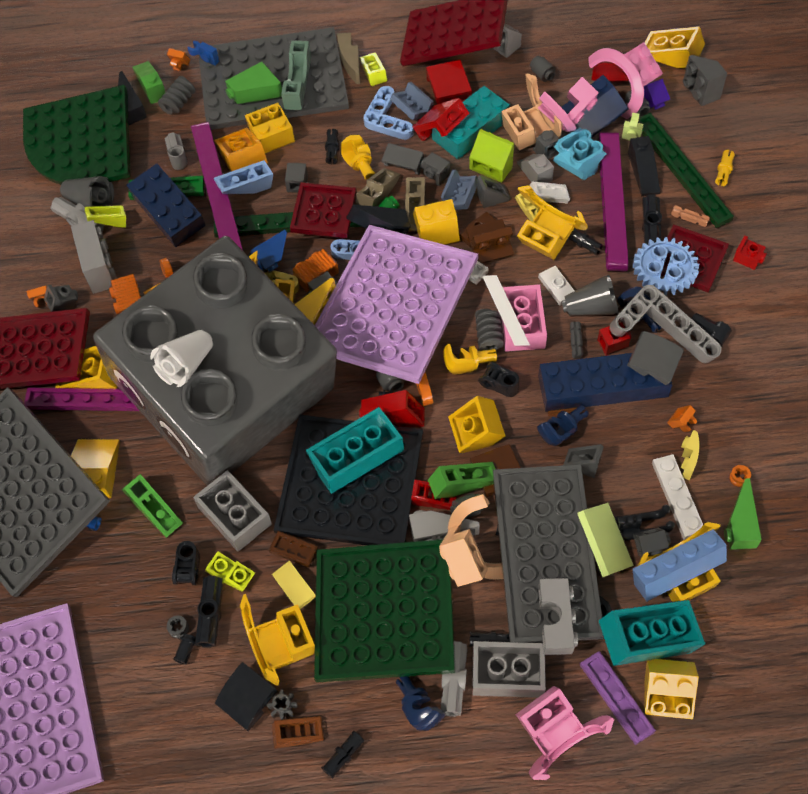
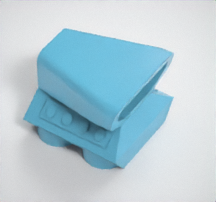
[553,128,607,180]

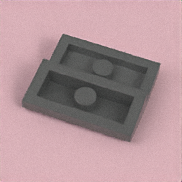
[627,331,684,385]

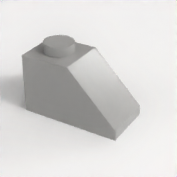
[494,24,522,58]
[517,154,554,183]

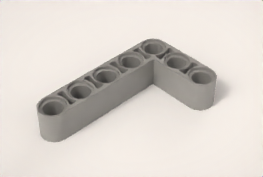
[610,285,721,363]

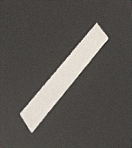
[482,275,530,346]

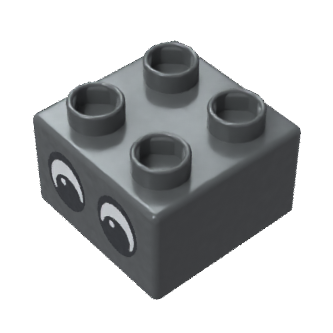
[93,236,337,486]

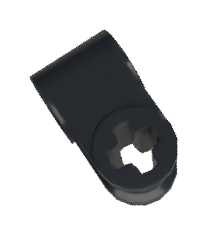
[478,362,519,397]
[172,541,200,585]

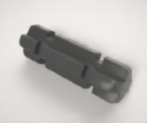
[570,321,583,359]

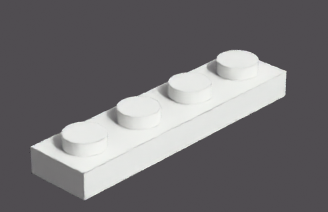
[652,454,703,540]

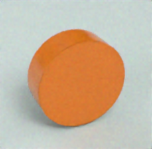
[159,258,173,278]

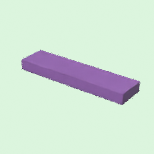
[580,651,656,745]

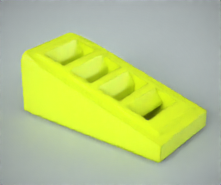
[359,53,387,86]
[84,206,126,228]

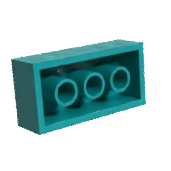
[432,86,510,160]
[598,600,705,666]

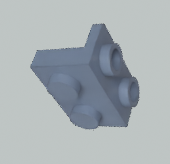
[390,82,433,120]
[441,170,477,210]

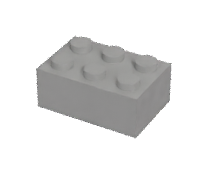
[71,220,117,294]
[193,470,272,552]
[473,641,545,698]

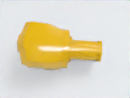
[341,135,375,181]
[443,344,497,375]

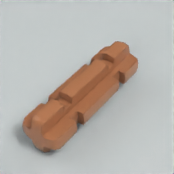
[671,205,710,227]

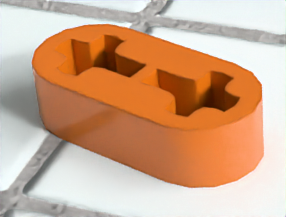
[416,372,433,406]

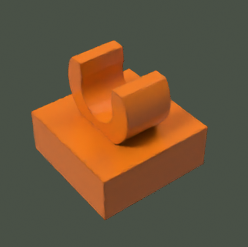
[167,48,190,71]
[26,285,47,308]
[667,405,697,432]

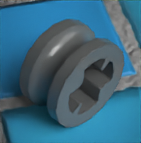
[166,615,189,639]

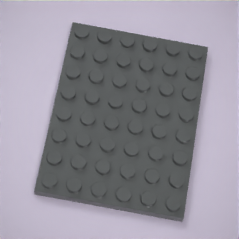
[199,27,349,130]
[0,387,110,597]

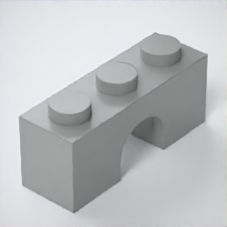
[538,578,578,655]

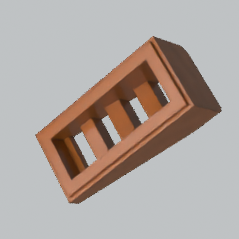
[272,716,324,748]

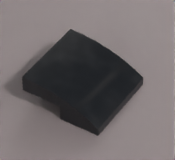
[215,662,277,731]

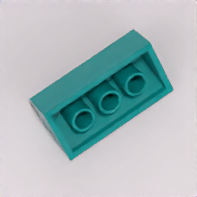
[306,407,404,494]

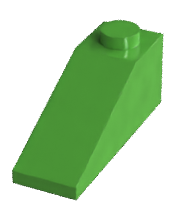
[132,61,166,104]
[428,462,495,499]
[121,474,183,538]
[724,478,762,549]

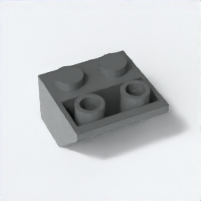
[683,55,727,106]

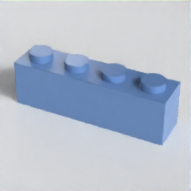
[633,529,727,602]

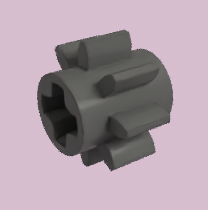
[267,690,298,720]

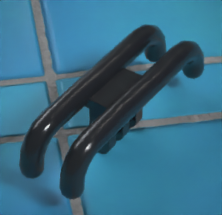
[614,504,675,541]

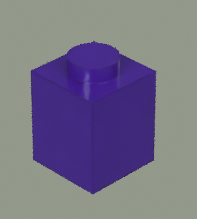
[644,78,670,110]

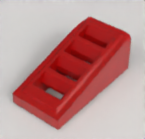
[411,480,457,510]

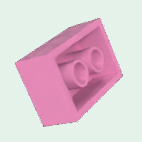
[501,285,547,352]

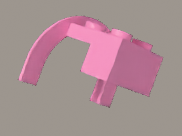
[588,42,663,119]
[538,77,599,132]
[515,686,614,780]

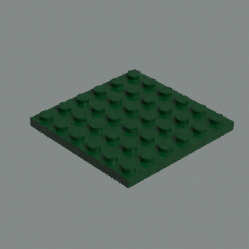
[314,539,456,683]

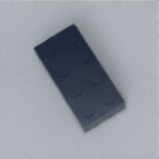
[127,164,206,247]

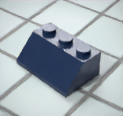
[561,75,629,138]

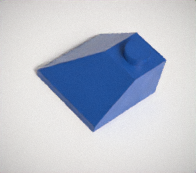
[248,230,287,273]

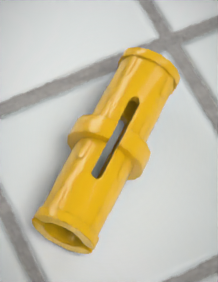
[715,150,735,186]

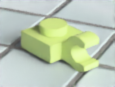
[622,113,643,140]

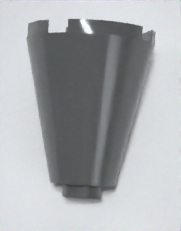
[60,176,114,207]
[561,275,619,316]

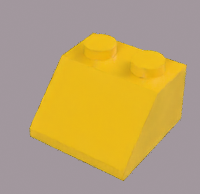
[413,199,460,245]
[448,396,505,453]

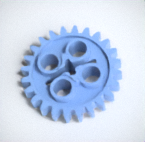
[633,237,699,295]

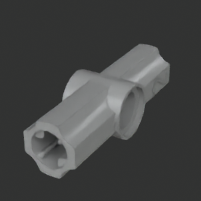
[50,197,105,232]
[441,641,467,717]

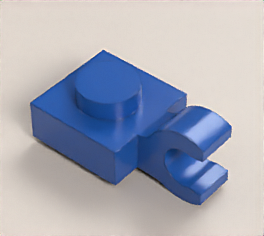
[187,41,219,65]

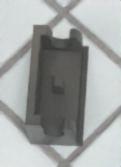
[381,143,424,175]

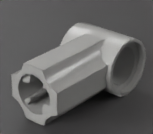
[165,132,188,170]

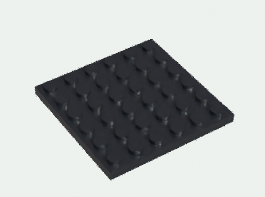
[274,414,423,546]

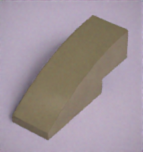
[337,33,360,84]
[355,168,400,206]
[405,177,425,231]

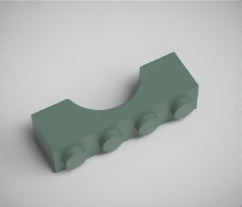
[281,40,311,110]

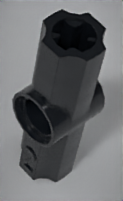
[642,194,662,245]
[195,576,224,648]

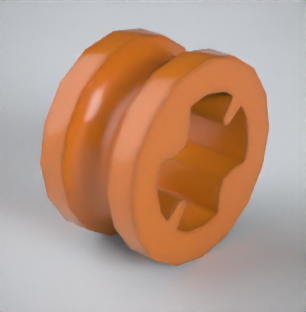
[729,465,751,487]

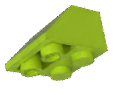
[469,129,514,183]

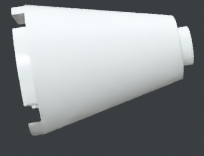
[150,330,213,387]

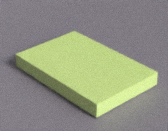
[577,503,634,577]

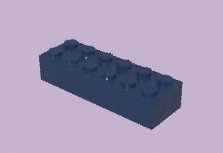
[538,353,672,412]

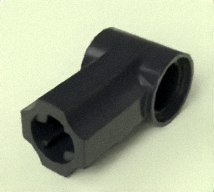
[691,313,732,347]

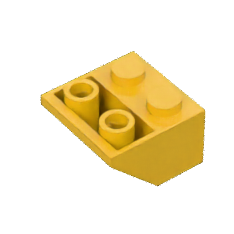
[245,103,295,153]
[644,659,699,719]

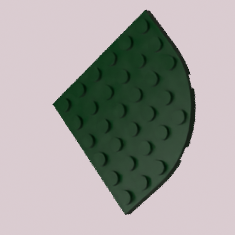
[23,85,131,185]

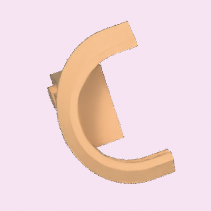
[501,74,563,150]
[440,494,503,587]

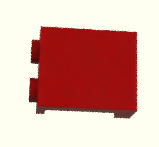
[426,60,472,105]
[412,98,469,141]

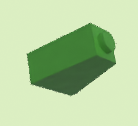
[225,62,282,104]

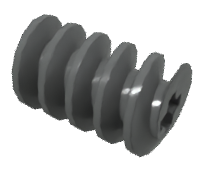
[158,76,196,115]
[475,309,504,351]

